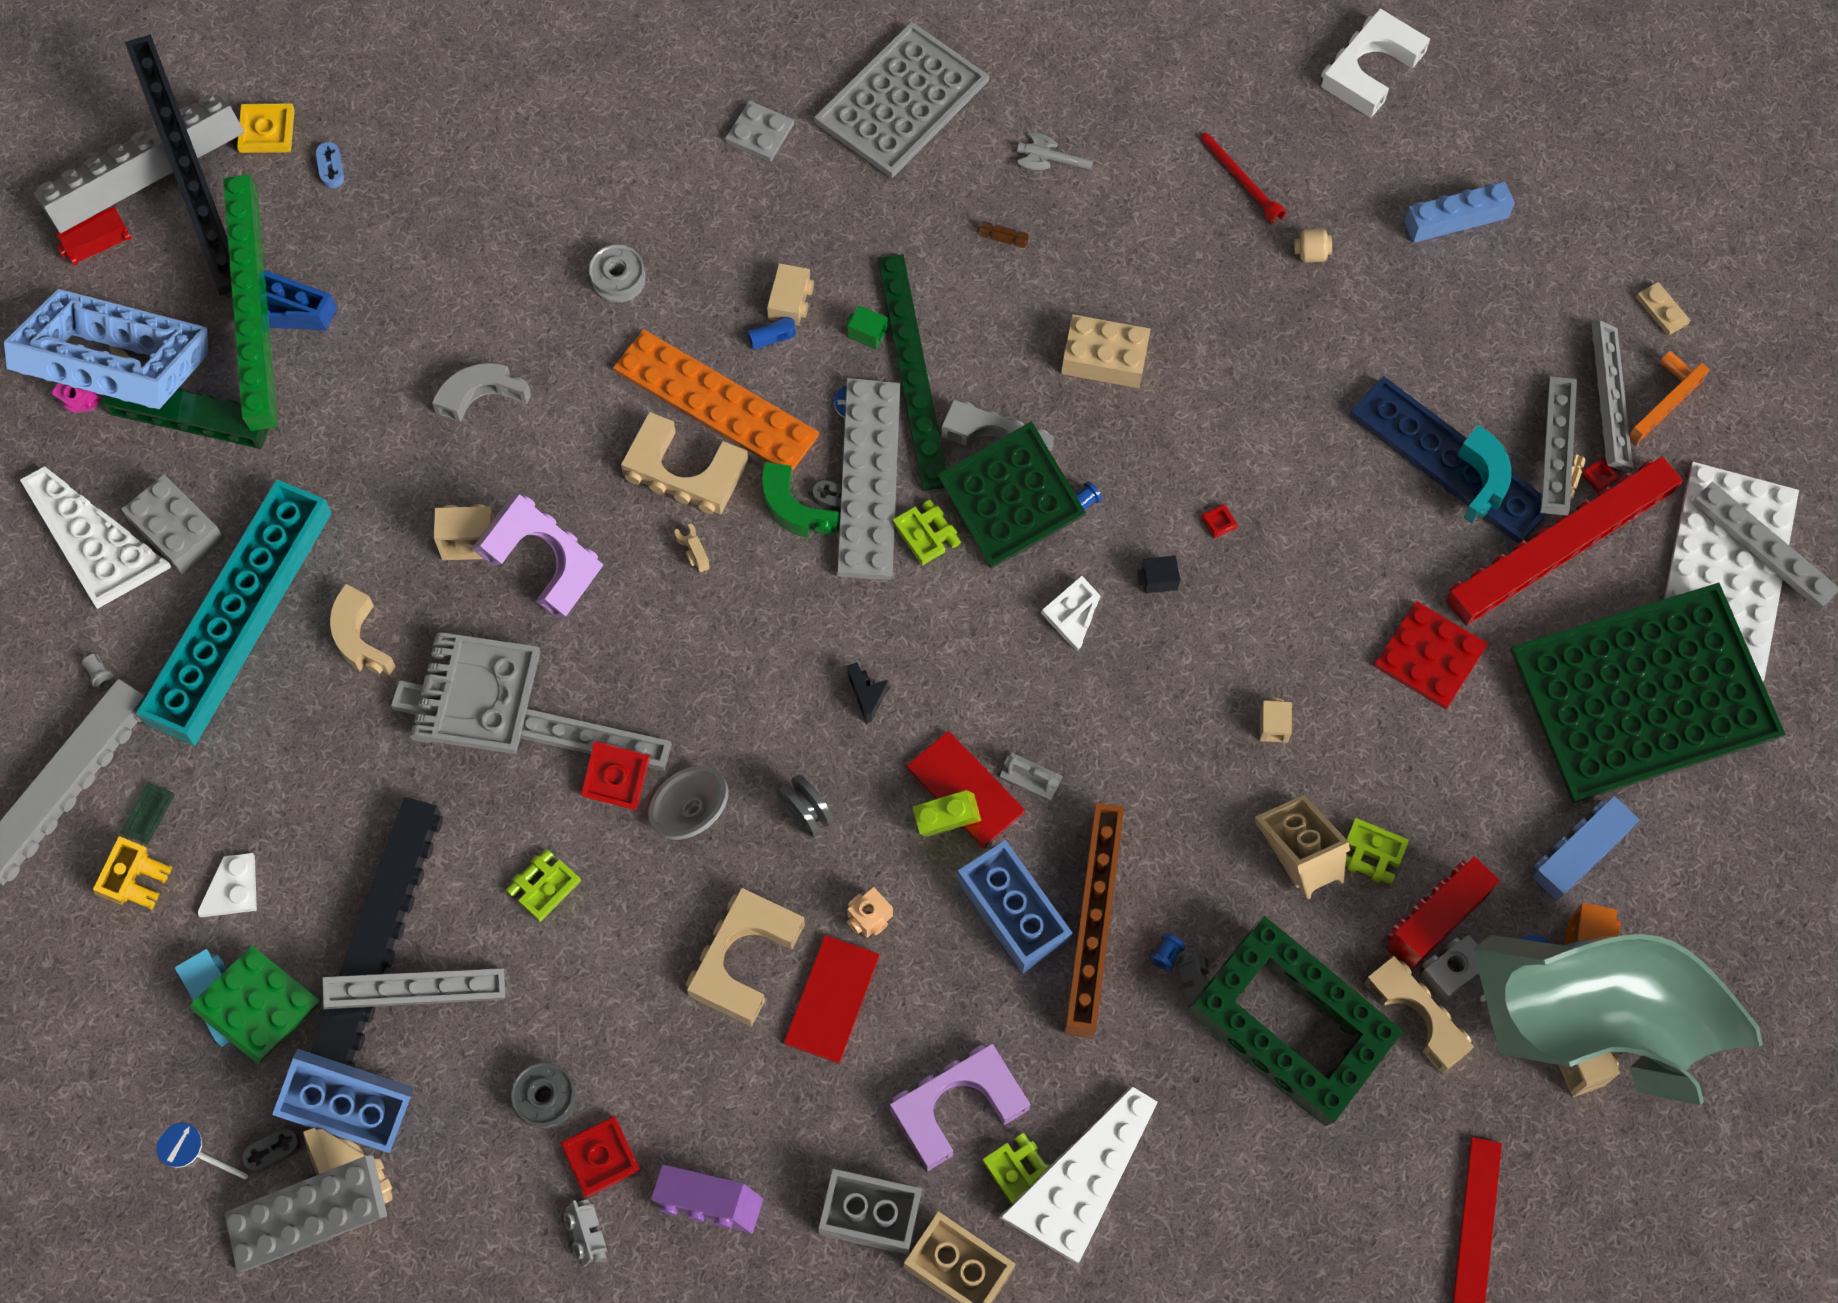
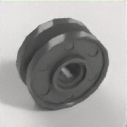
[777,774,834,838]
[511,1062,577,1130]

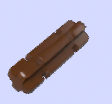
[978,221,1029,248]

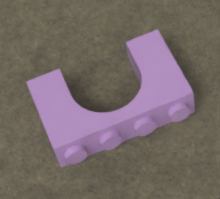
[472,494,603,618]
[890,1044,1031,1171]

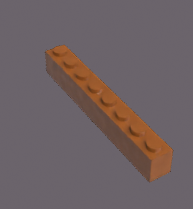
[1064,803,1125,1039]

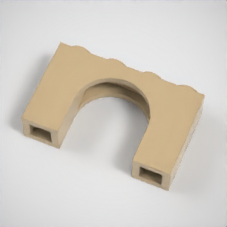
[621,412,748,515]
[686,888,805,1027]

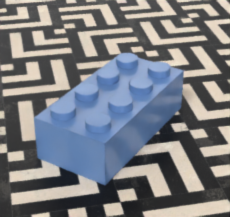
[957,840,1073,974]
[272,1049,413,1153]

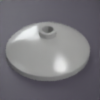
[648,766,729,840]

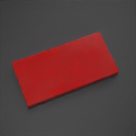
[907,730,1025,848]
[784,935,880,1064]

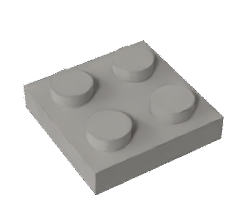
[725,101,794,162]

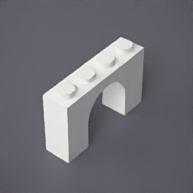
[1321,8,1430,118]

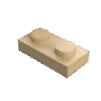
[1636,282,1691,336]

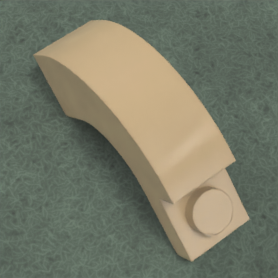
[330,584,396,676]

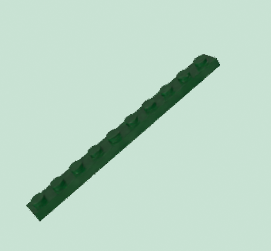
[878,254,946,491]

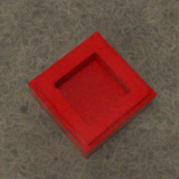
[1581,457,1620,493]
[1201,504,1238,539]

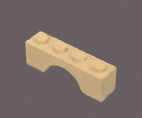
[1363,956,1474,1075]

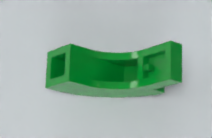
[762,462,839,538]

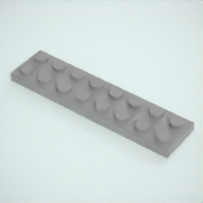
[837,378,900,580]

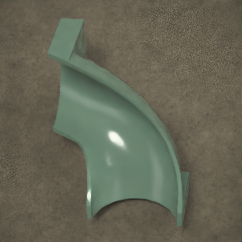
[1473,934,1763,1105]

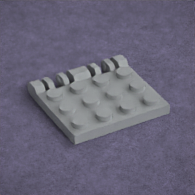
[410,632,541,754]

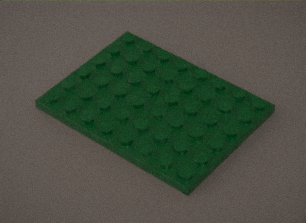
[1510,582,1786,804]

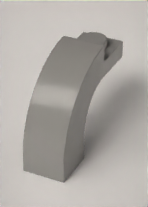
[432,363,531,422]

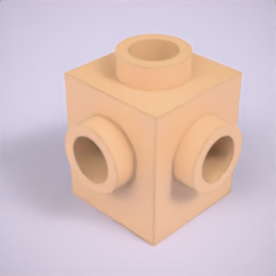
[847,887,893,938]

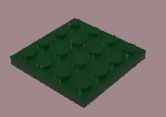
[937,421,1086,569]

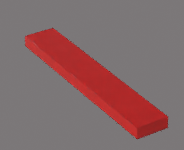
[1452,1137,1502,1303]

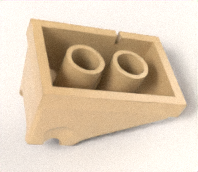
[1255,794,1350,899]
[303,1127,393,1204]

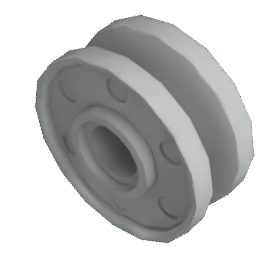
[589,245,646,303]

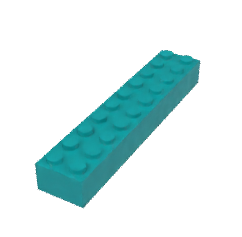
[136,479,332,746]

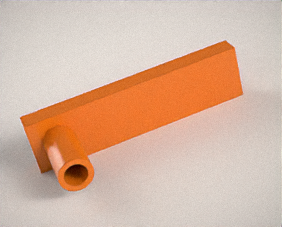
[1630,351,1710,445]

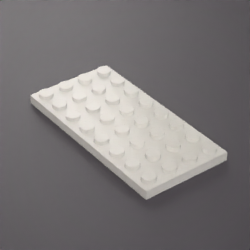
[1663,462,1799,681]

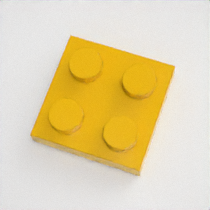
[237,104,295,153]

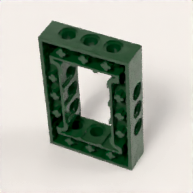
[1186,916,1404,1126]

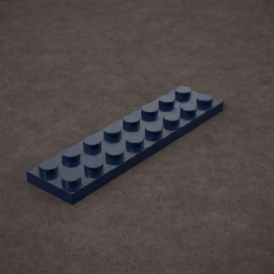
[1349,376,1547,543]

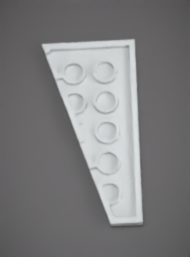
[20,466,172,609]
[998,1087,1157,1263]

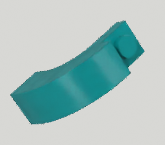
[1457,425,1511,524]

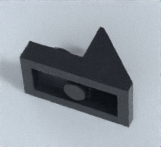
[847,662,889,724]

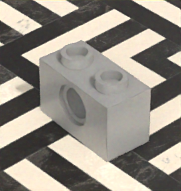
[1420,935,1479,1003]

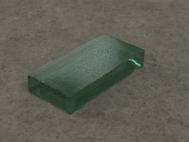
[120,783,175,845]

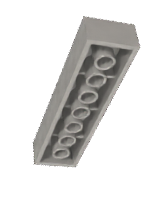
[33,94,245,234]

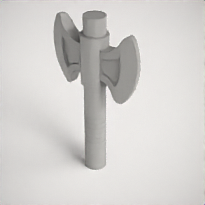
[1017,132,1093,170]

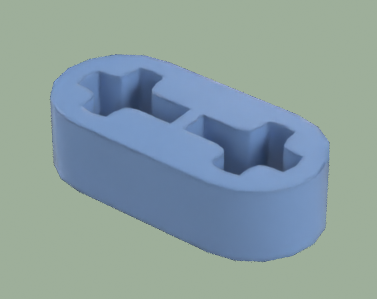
[316,142,344,188]

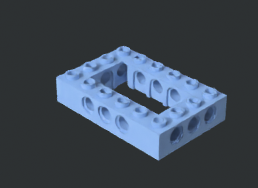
[4,289,208,409]

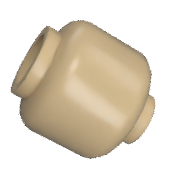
[1294,228,1332,263]

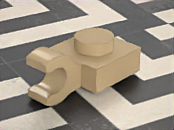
[675,523,710,573]

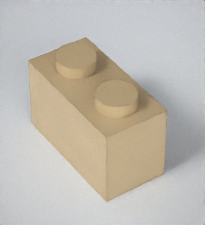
[767,263,814,326]

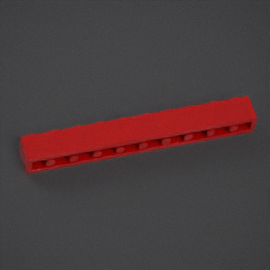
[1446,456,1683,626]

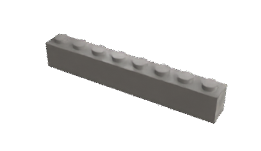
[0,679,146,886]

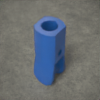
[748,317,796,350]

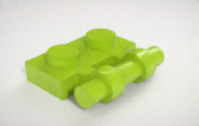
[893,500,961,566]
[1345,818,1409,885]
[505,849,581,922]
[982,1133,1050,1205]

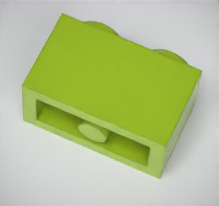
[913,790,981,837]

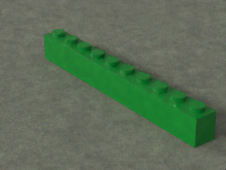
[223,174,278,431]

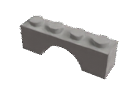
[942,400,1054,452]

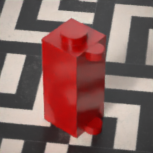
[56,206,132,266]

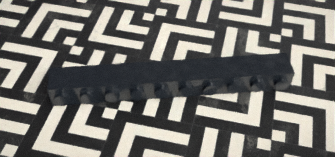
[125,34,232,296]
[311,797,443,1068]

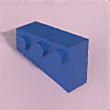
[265,270,337,330]

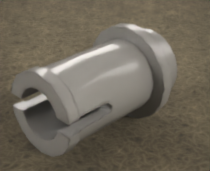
[82,654,113,690]

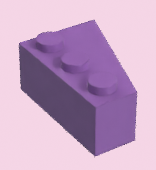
[651,1164,763,1234]

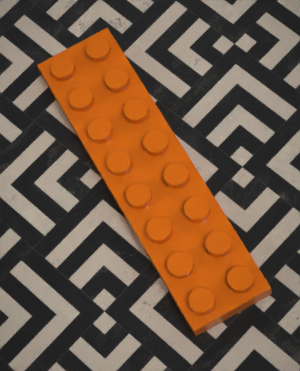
[613,329,819,471]

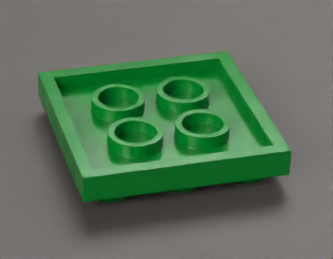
[189,946,320,1065]

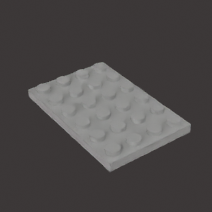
[814,22,989,179]

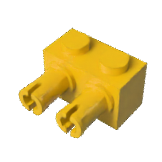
[93,836,173,910]

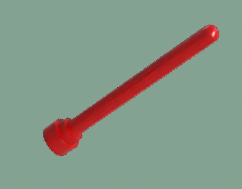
[1201,133,1287,225]

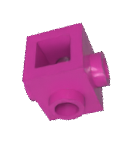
[51,383,100,413]

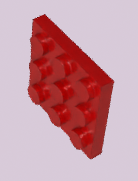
[1374,601,1488,710]

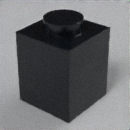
[1137,555,1180,594]

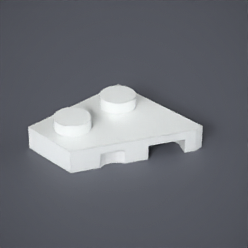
[1041,576,1100,651]
[198,853,257,917]

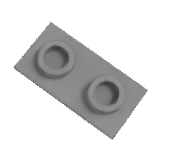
[1000,753,1063,801]
[564,1199,608,1267]

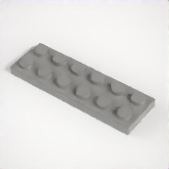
[224,1155,387,1272]

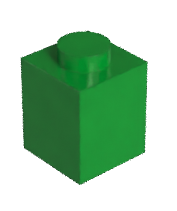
[845,306,887,349]

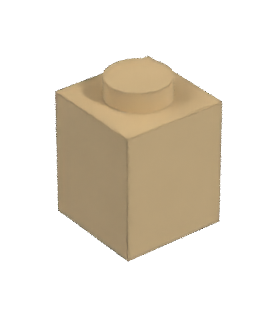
[1260,698,1292,743]

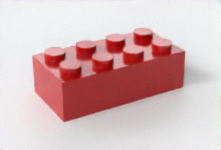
[1385,856,1500,971]

